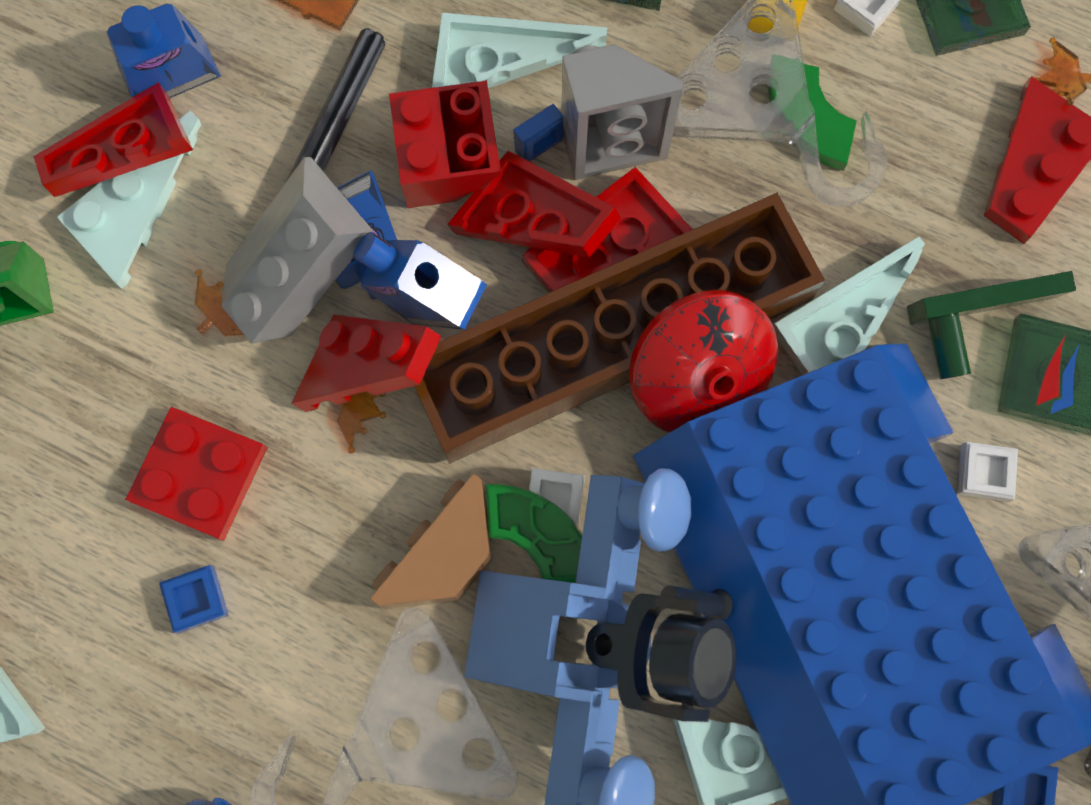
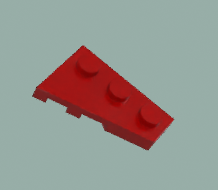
[983,76,1091,244]
[33,82,193,198]
[522,167,693,293]
[291,314,441,412]

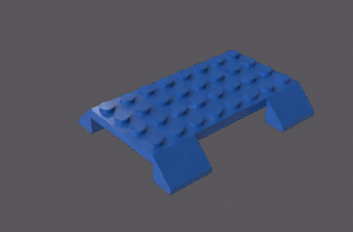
[633,343,1091,805]

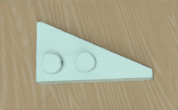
[432,13,607,88]
[773,236,925,375]

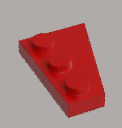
[447,150,621,257]

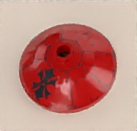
[629,290,778,433]

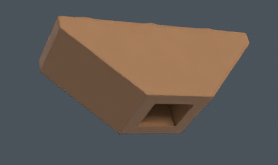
[370,473,492,609]

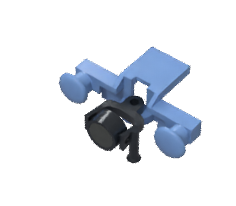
[464,468,736,805]

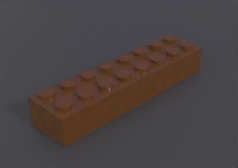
[414,192,825,464]

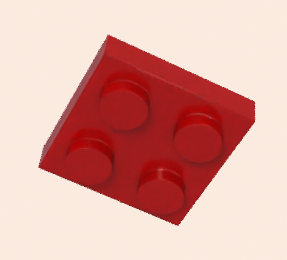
[125,406,267,541]

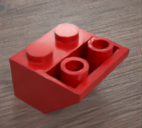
[389,80,501,208]

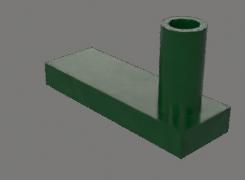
[906,271,1076,380]

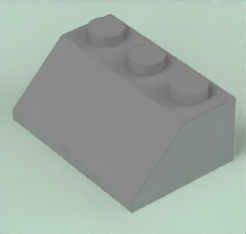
[561,44,683,180]
[221,157,374,344]

